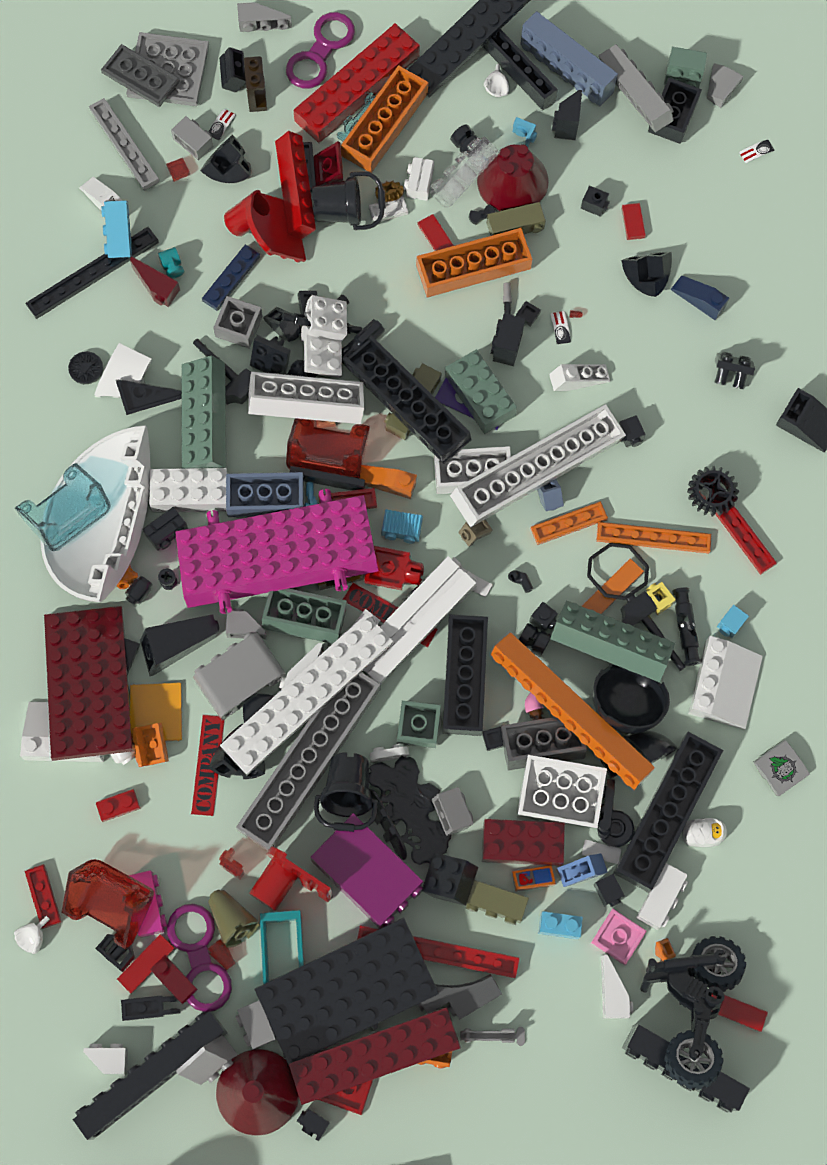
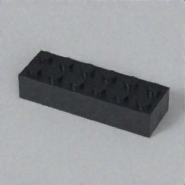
[442,614,488,736]
[622,1024,750,1113]

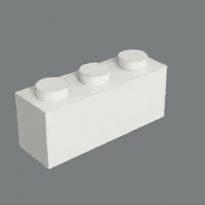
[636,863,688,930]

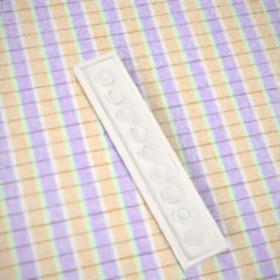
[220,614,393,775]

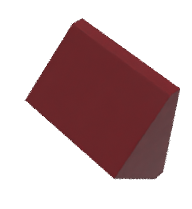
[313,141,343,186]

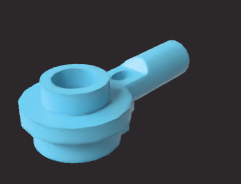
[304,482,317,507]

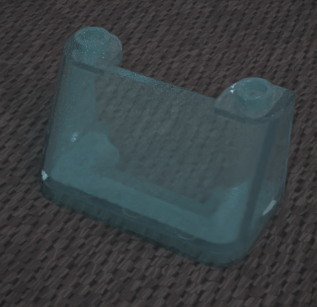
[15,463,111,551]

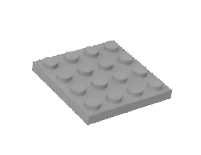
[126,32,209,107]

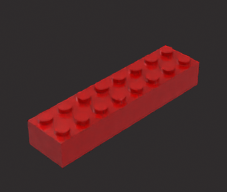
[293,23,420,143]

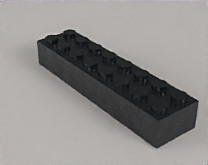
[613,731,724,893]
[72,1011,228,1140]

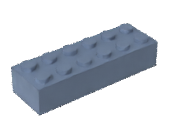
[520,11,618,106]

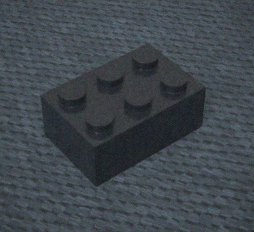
[648,78,702,144]

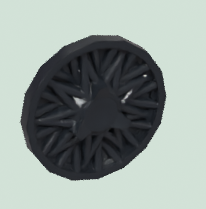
[68,351,103,385]
[597,810,634,847]

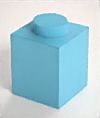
[717,605,749,638]

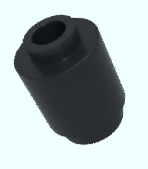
[125,576,153,605]

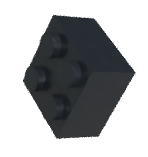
[490,313,525,366]
[421,853,479,906]

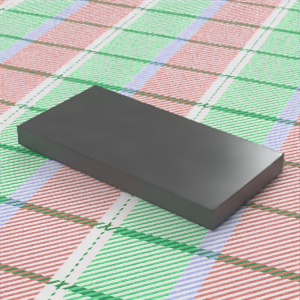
[101,44,180,107]

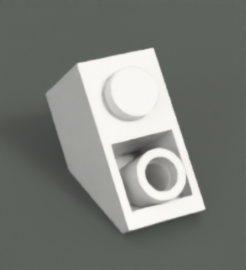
[83,1044,128,1074]

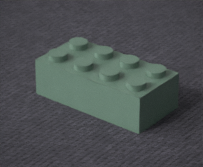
[445,349,517,434]
[262,589,347,644]

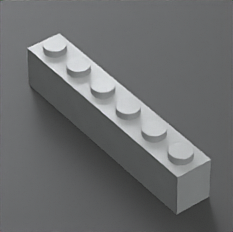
[598,44,673,132]

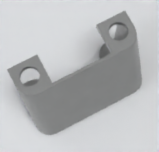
[193,632,286,721]

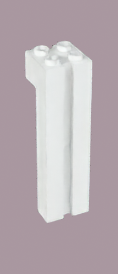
[364,556,477,684]

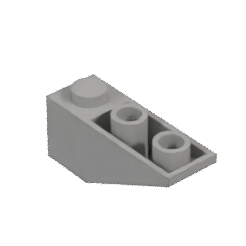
[237,2,292,32]

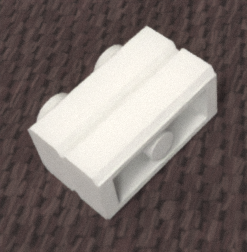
[404,157,435,201]

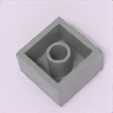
[213,296,263,348]

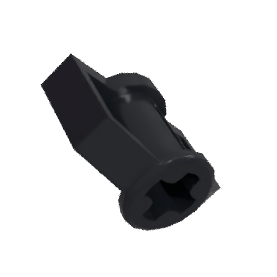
[95,934,135,972]

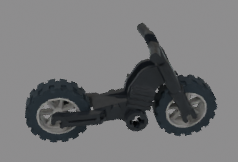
[640,936,746,1090]

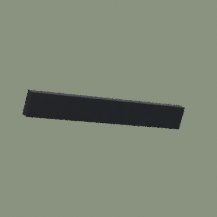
[25,227,159,319]

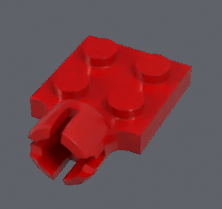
[364,546,424,590]

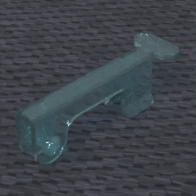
[337,93,376,141]

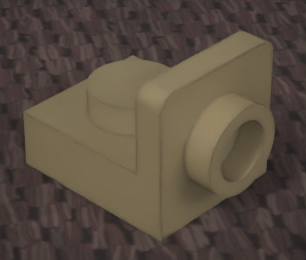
[459,520,493,546]

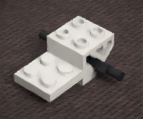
[282,295,362,378]

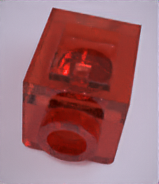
[219,848,245,880]

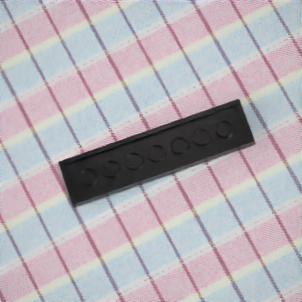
[407,0,531,98]

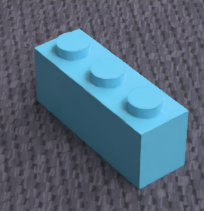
[101,201,132,258]

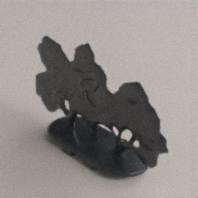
[369,756,452,865]

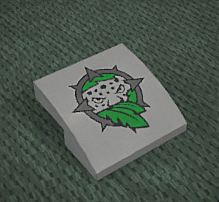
[753,740,810,796]

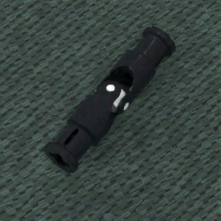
[672,587,702,666]

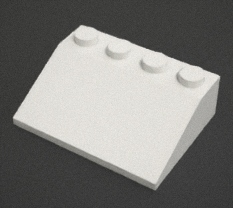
[688,636,763,730]
[20,702,104,762]
[517,755,607,828]

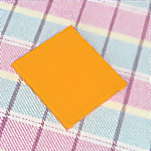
[130,682,182,741]

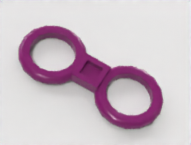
[286,12,355,89]
[167,904,232,1012]

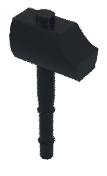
[193,339,251,405]
[620,591,686,671]

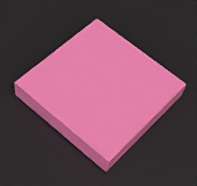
[591,908,647,965]

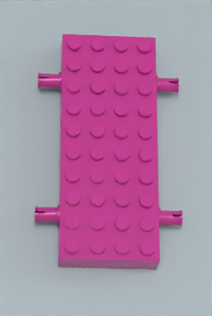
[175,489,378,614]

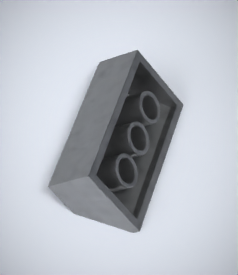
[501,717,587,771]

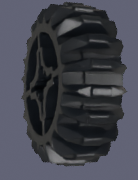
[687,466,739,517]

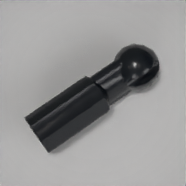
[342,319,385,364]

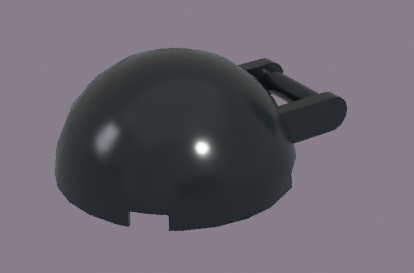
[592,663,670,734]

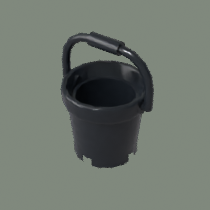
[312,171,386,230]
[314,752,378,832]

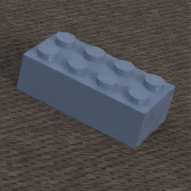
[226,472,304,517]

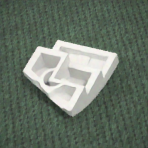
[94,343,152,398]

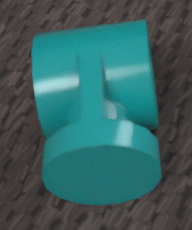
[158,247,184,279]

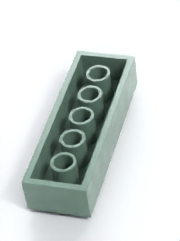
[182,355,226,469]
[550,600,675,682]

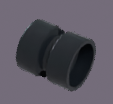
[450,124,484,159]
[519,623,552,657]

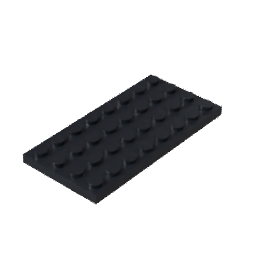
[254,918,439,1065]

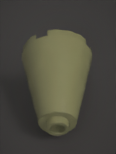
[208,890,260,948]

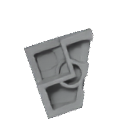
[707,63,744,108]

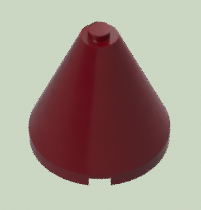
[216,1049,299,1135]

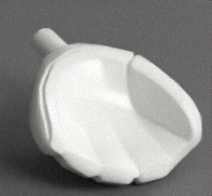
[484,64,510,97]
[14,916,50,954]

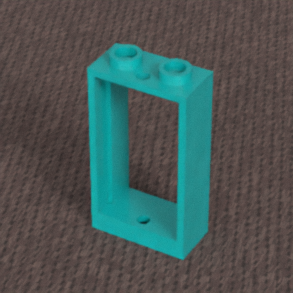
[260,910,304,984]

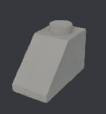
[226,608,266,639]

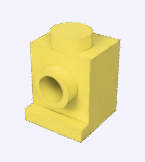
[646,582,676,615]

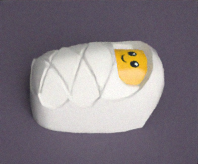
[682,818,727,847]

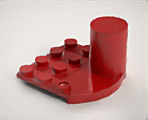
[224,190,306,263]
[249,846,333,911]

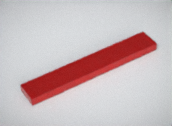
[699,479,777,575]

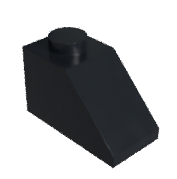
[263,307,301,342]

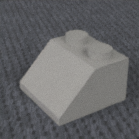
[176,1035,238,1085]

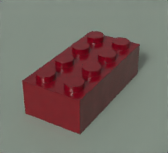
[482,819,565,866]

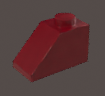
[150,955,198,1004]

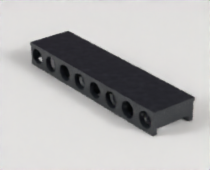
[343,335,472,464]

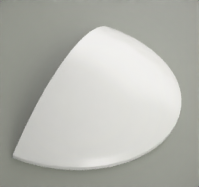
[40,426,150,602]

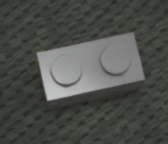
[171,116,213,160]
[432,787,473,836]
[236,1001,277,1050]

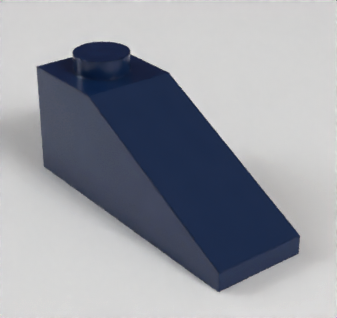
[671,275,729,320]

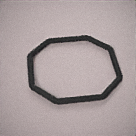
[587,543,649,600]

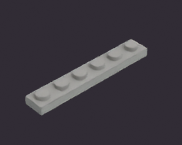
[89,98,159,190]

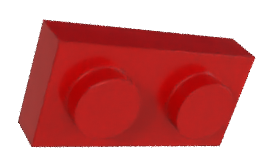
[96,789,140,822]

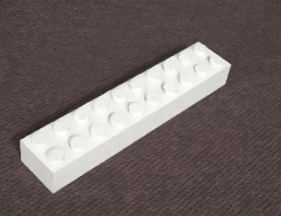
[450,404,626,528]

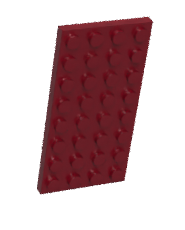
[44,606,133,761]

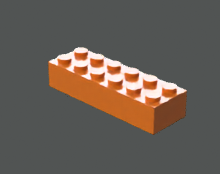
[341,65,429,173]
[416,228,532,298]

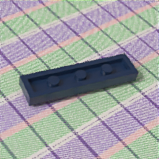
[202,244,260,311]

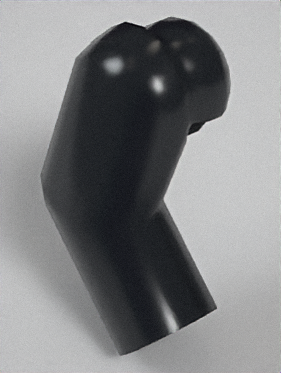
[508,570,534,593]

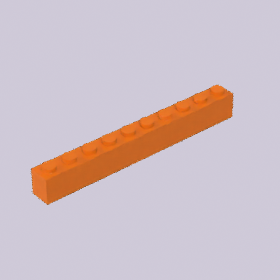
[491,632,655,790]

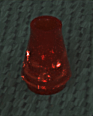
[208,939,236,970]

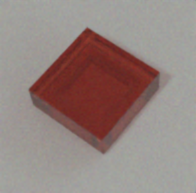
[166,157,190,181]

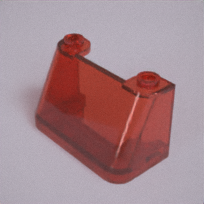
[286,418,370,478]
[61,859,154,949]

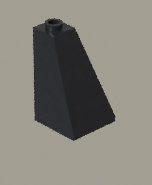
[140,614,219,676]

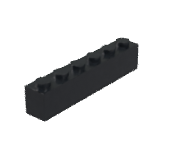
[483,29,558,111]

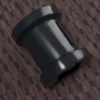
[158,568,177,590]

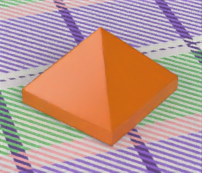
[655,938,676,961]

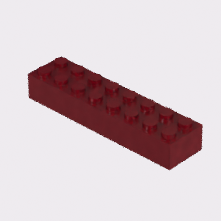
[289,1007,461,1105]

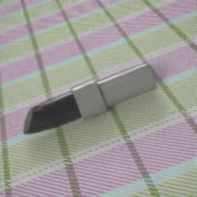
[503,282,512,315]

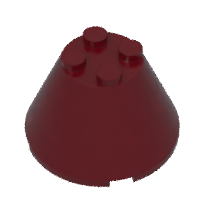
[477,144,549,211]

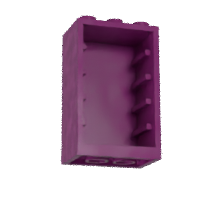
[310,813,423,929]

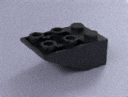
[776,388,827,453]

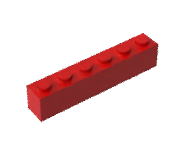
[275,131,316,239]

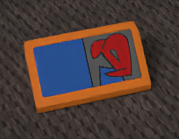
[512,865,556,892]

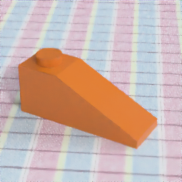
[359,465,417,499]

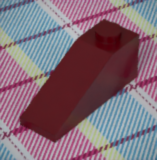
[130,256,180,307]

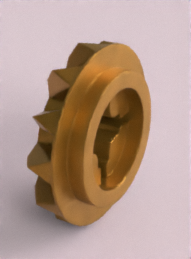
[375,180,404,202]

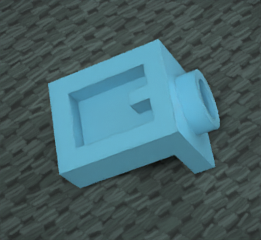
[512,117,537,147]

